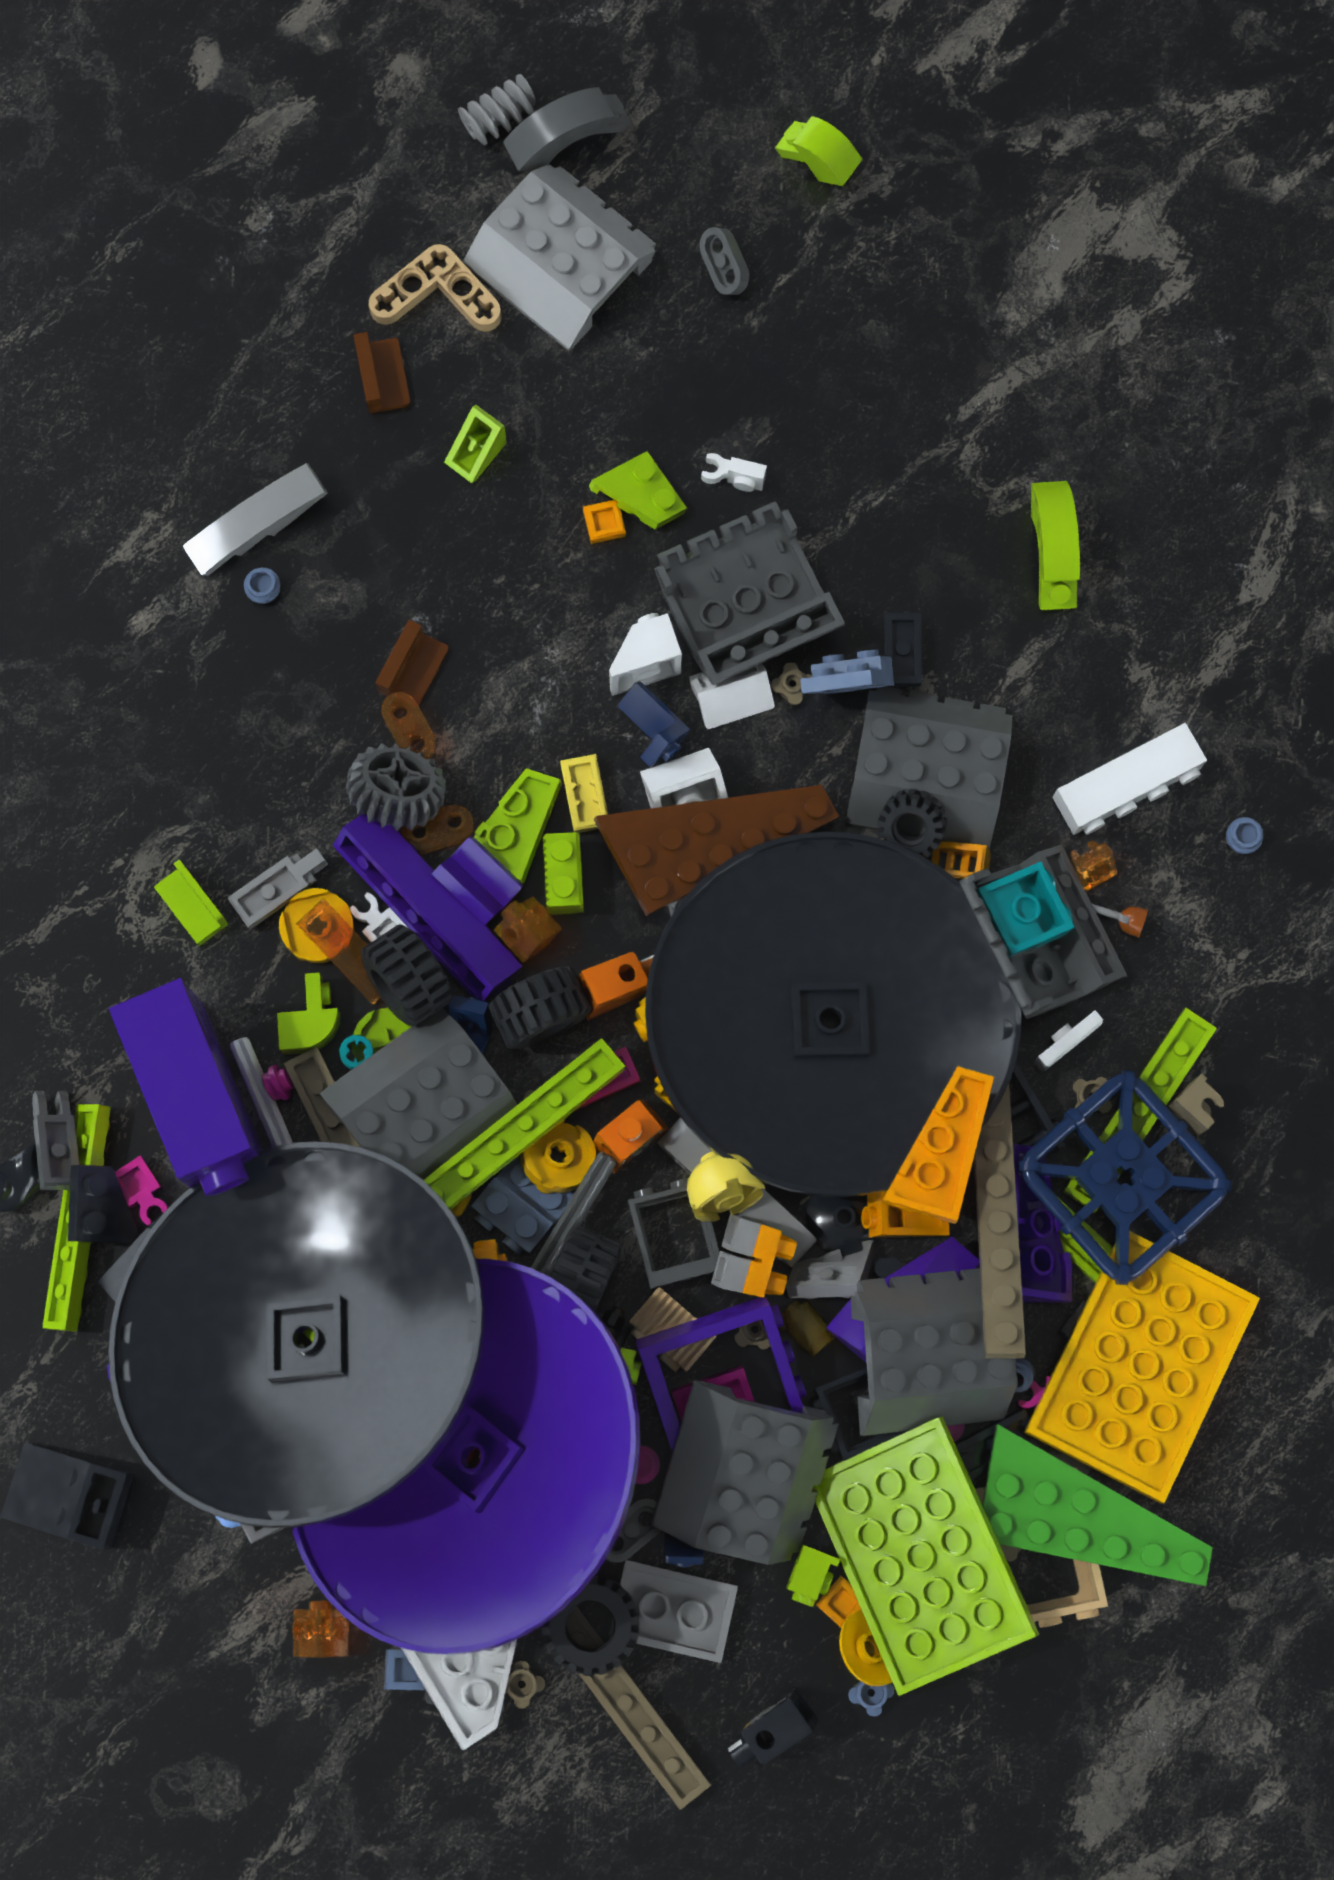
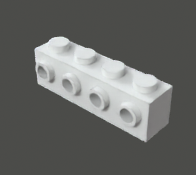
[1052,723,1207,835]

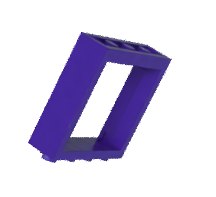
[635,1296,807,1452]

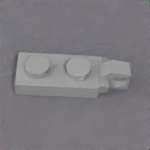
[227,848,328,930]

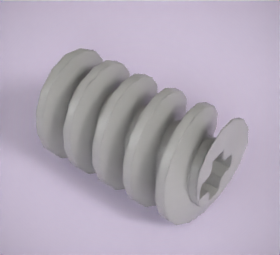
[458,73,536,146]

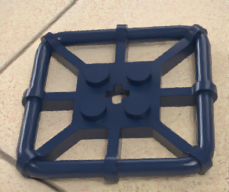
[1018,1070,1231,1285]

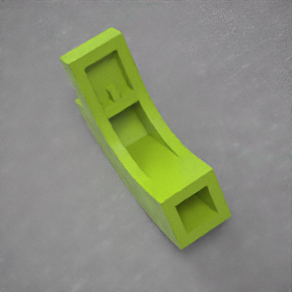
[1031,481,1080,610]

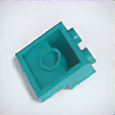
[976,862,1075,958]

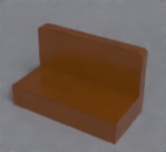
[353,332,411,414]
[375,620,449,710]

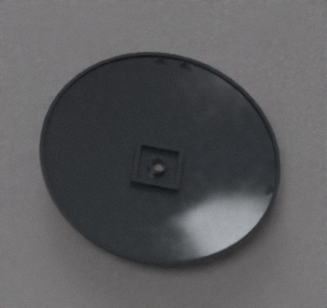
[645,832,1021,1197]
[109,1141,485,1528]

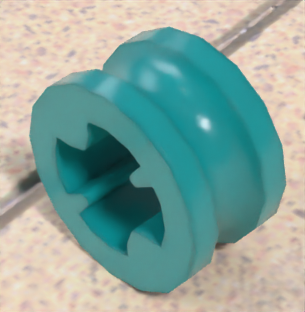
[339,1035,373,1070]

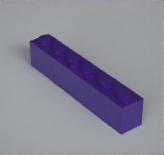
[333,814,523,1002]

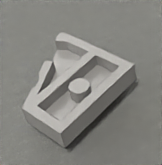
[786,1240,876,1299]

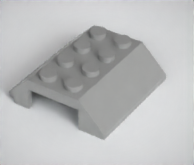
[463,164,656,352]

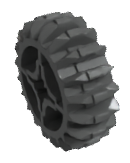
[346,742,446,831]

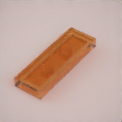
[296,898,381,1005]

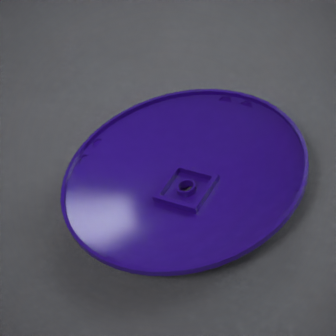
[291,1259,640,1655]

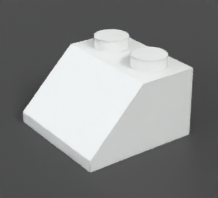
[609,613,682,696]
[640,748,728,808]

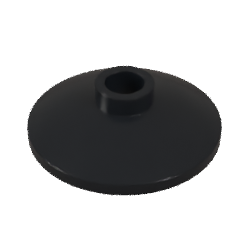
[806,1195,875,1256]

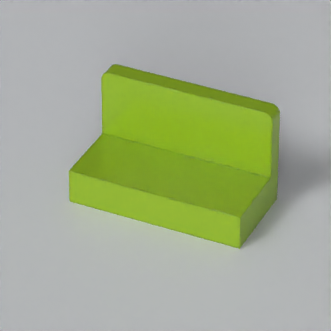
[154,860,229,946]

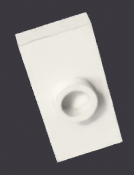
[1034,1010,1103,1071]

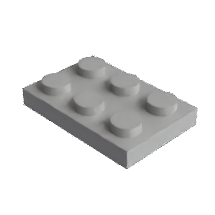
[608,1560,738,1663]

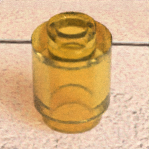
[781,1300,835,1357]

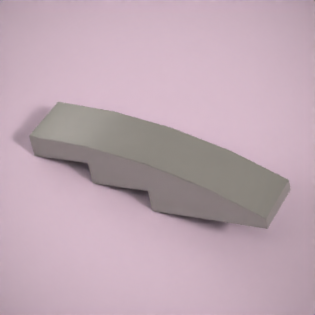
[183,463,328,576]

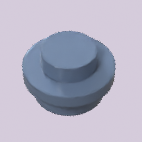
[244,568,281,604]
[1226,817,1264,854]

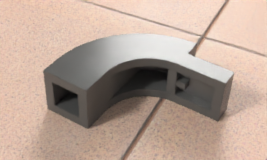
[503,87,632,171]

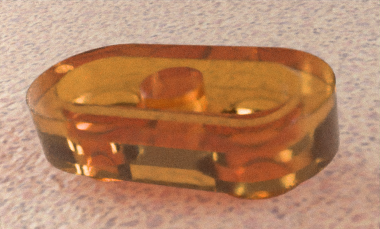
[381,692,436,759]
[401,805,474,854]

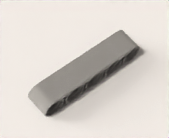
[657,1117,817,1268]

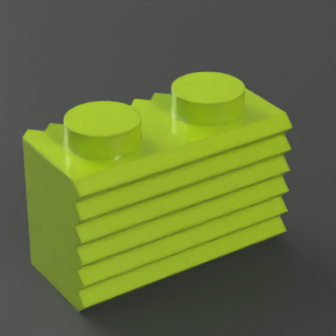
[543,832,584,915]

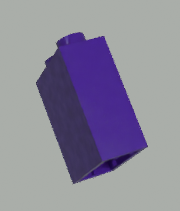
[108,978,263,1197]

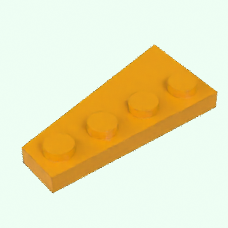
[881,1066,994,1224]

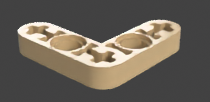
[369,244,501,332]

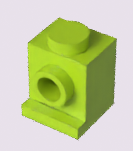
[786,1545,840,1607]

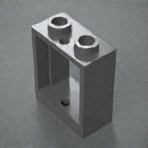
[628,1178,720,1291]

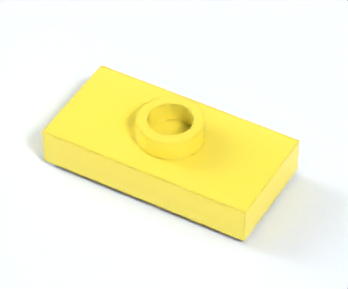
[560,754,608,833]

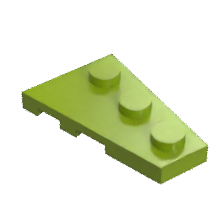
[474,768,562,884]

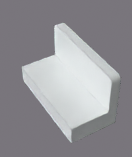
[689,663,775,729]

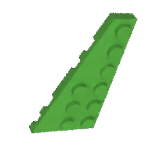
[982,1424,1213,1586]

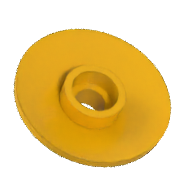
[839,1610,892,1686]

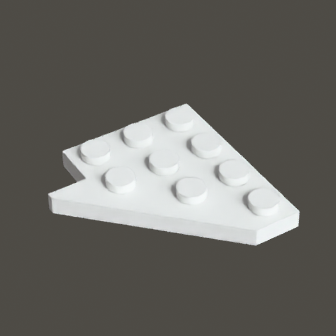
[402,1639,517,1750]

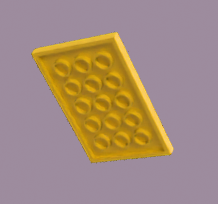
[1024,1231,1260,1504]

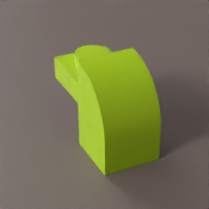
[775,116,862,186]
[277,973,341,1055]

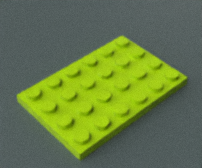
[813,1416,1040,1696]

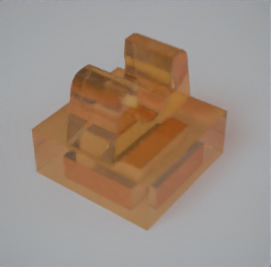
[1071,841,1117,891]

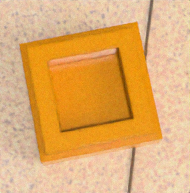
[583,500,626,544]
[815,1575,861,1628]

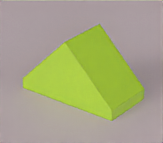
[444,405,507,483]

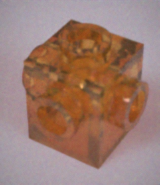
[494,896,562,963]
[292,1600,349,1658]

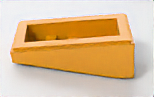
[922,841,991,882]

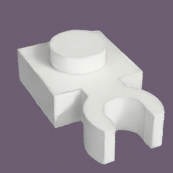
[350,893,407,942]

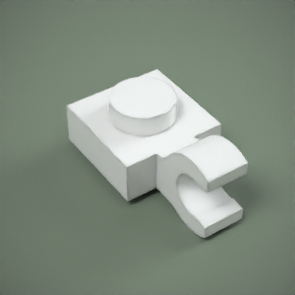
[701,453,767,492]

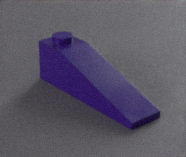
[1013,1143,1072,1303]
[826,1237,980,1363]

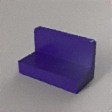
[432,836,523,925]

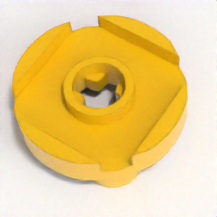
[279,888,354,963]
[520,1120,596,1194]

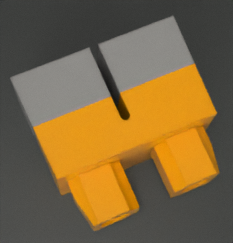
[711,1214,797,1298]

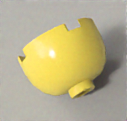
[687,1151,765,1222]

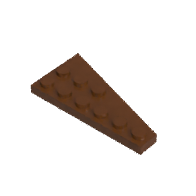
[594,785,839,917]

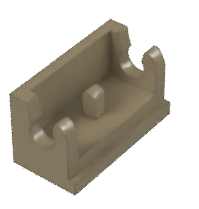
[1167,1074,1224,1137]

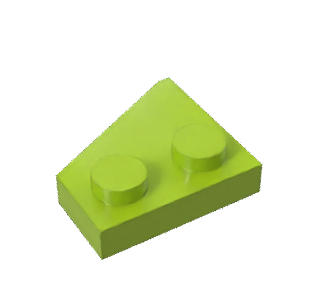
[589,451,687,530]

